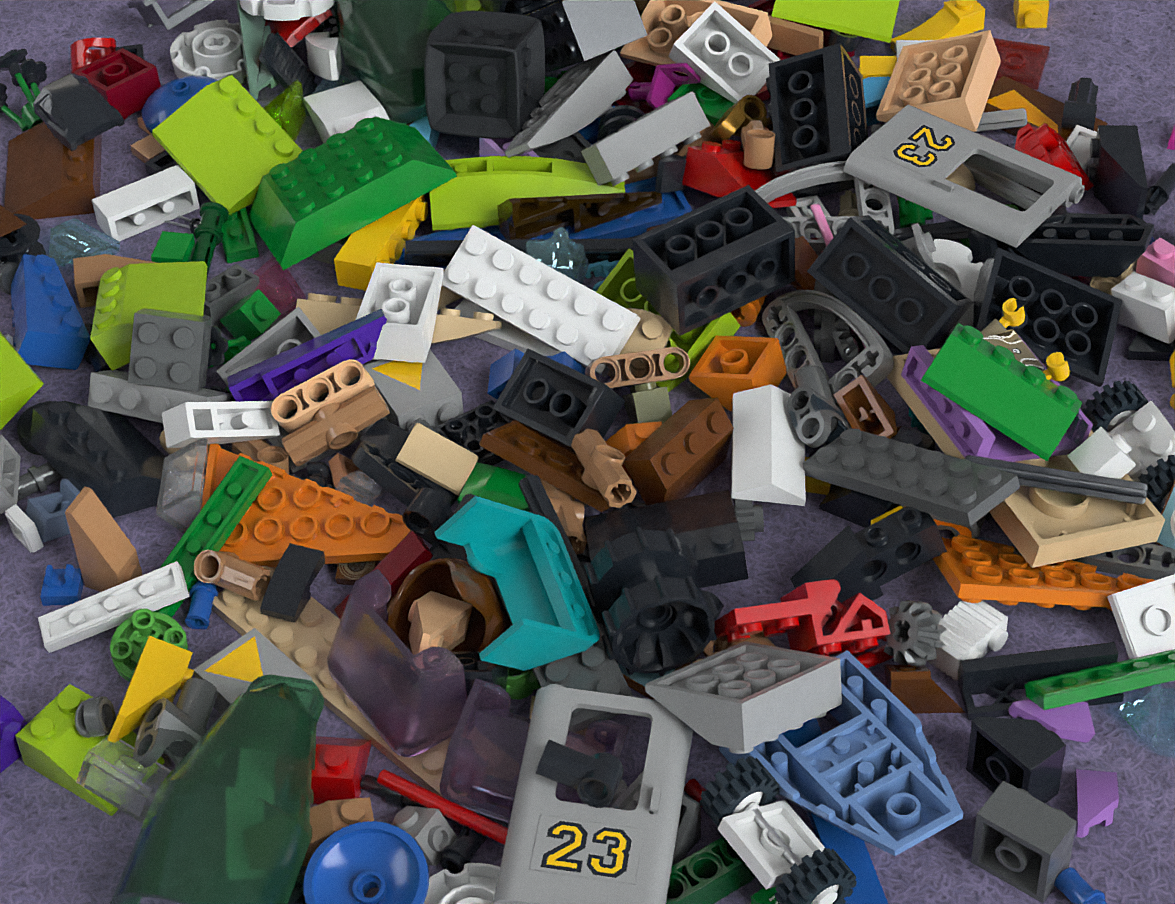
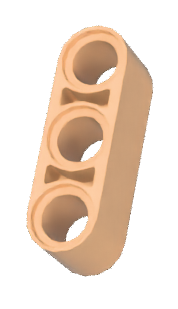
[271,359,375,434]

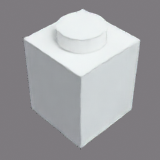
[1068,427,1136,479]

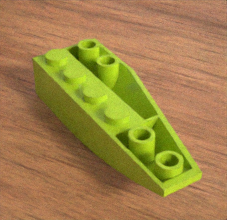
[429,156,625,230]

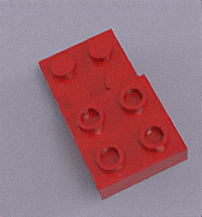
[714,579,890,656]

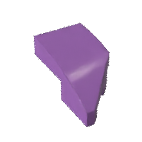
[1008,700,1095,743]
[1074,769,1119,837]

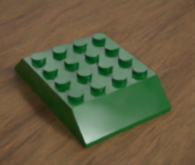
[248,116,457,271]

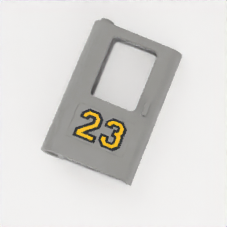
[843,105,1085,248]
[493,684,693,904]

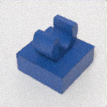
[40,564,84,606]

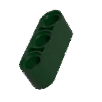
[666,836,755,904]

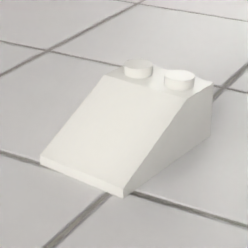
[669,1,780,104]
[303,80,389,144]
[356,263,444,363]

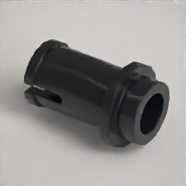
[440,826,487,874]

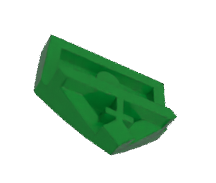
[458,463,530,512]

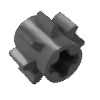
[734,499,764,541]

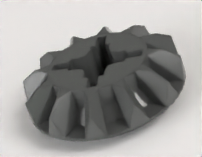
[833,319,865,364]

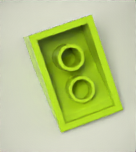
[15,684,165,816]

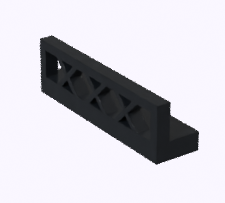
[958,642,1124,721]

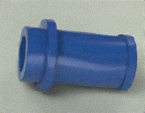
[185,581,219,630]
[1054,867,1107,904]

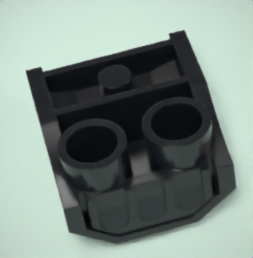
[33,73,124,151]

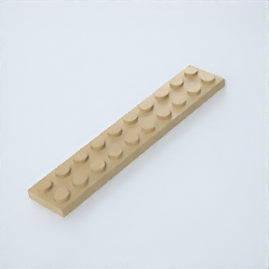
[212,566,520,811]

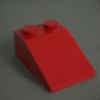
[682,139,797,208]

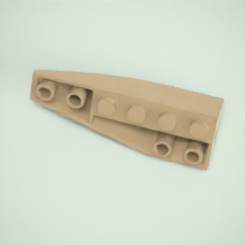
[296,293,503,345]

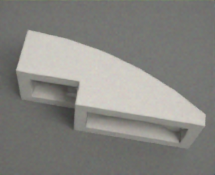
[305,32,342,81]

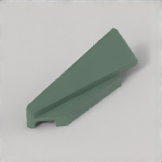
[236,0,279,100]

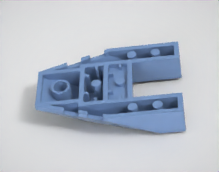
[719,650,963,856]

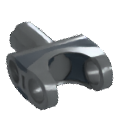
[787,365,851,447]

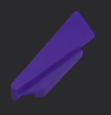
[227,309,387,402]

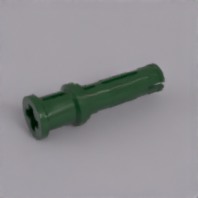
[191,202,229,282]

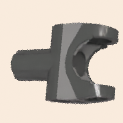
[133,678,226,800]

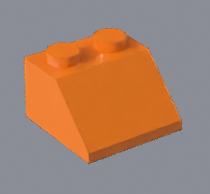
[689,335,787,411]

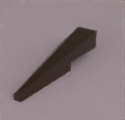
[498,191,662,240]

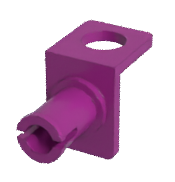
[629,63,701,110]

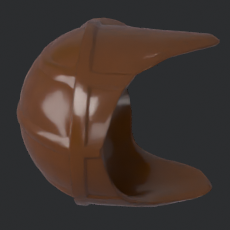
[385,558,510,659]

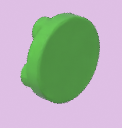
[110,609,188,682]

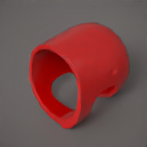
[70,38,116,74]

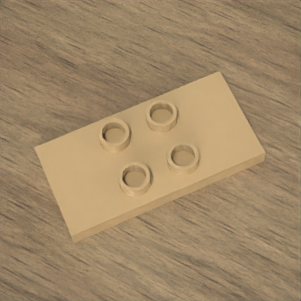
[887,348,1165,568]

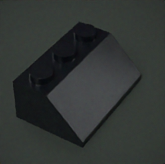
[819,425,935,528]

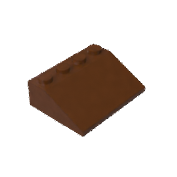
[4,122,102,220]

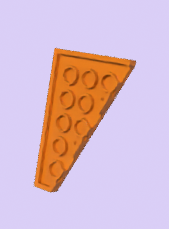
[201,444,411,569]
[933,535,1155,611]

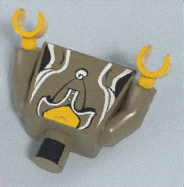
[981,298,1070,381]

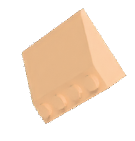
[620,0,773,74]
[875,30,1001,132]

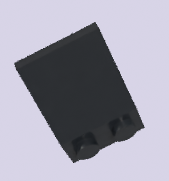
[1086,125,1148,219]
[492,349,625,452]

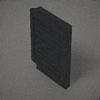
[258,32,318,110]

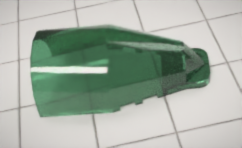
[333,0,457,125]
[109,675,324,904]

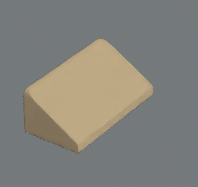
[395,423,479,495]

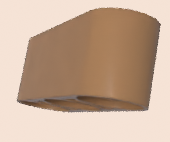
[585,347,690,389]

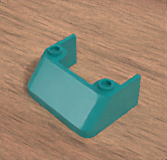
[434,496,600,671]

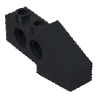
[790,507,947,603]

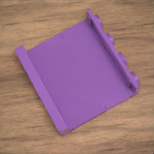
[901,335,1093,462]

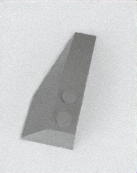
[504,49,633,158]

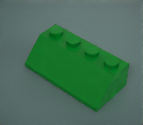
[921,323,1082,461]

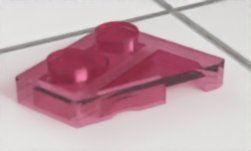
[253,256,306,320]

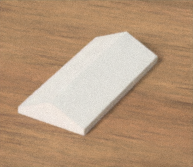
[731,384,806,506]

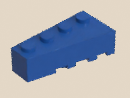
[11,254,90,370]

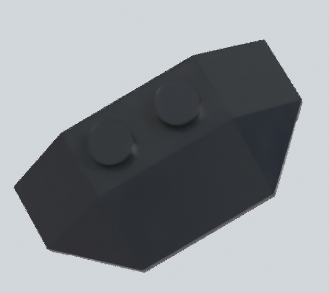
[1013,213,1155,278]

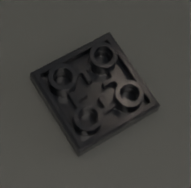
[435,400,512,466]

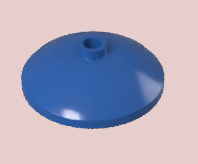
[142,75,218,133]
[303,821,429,904]

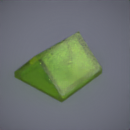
[264,80,306,142]

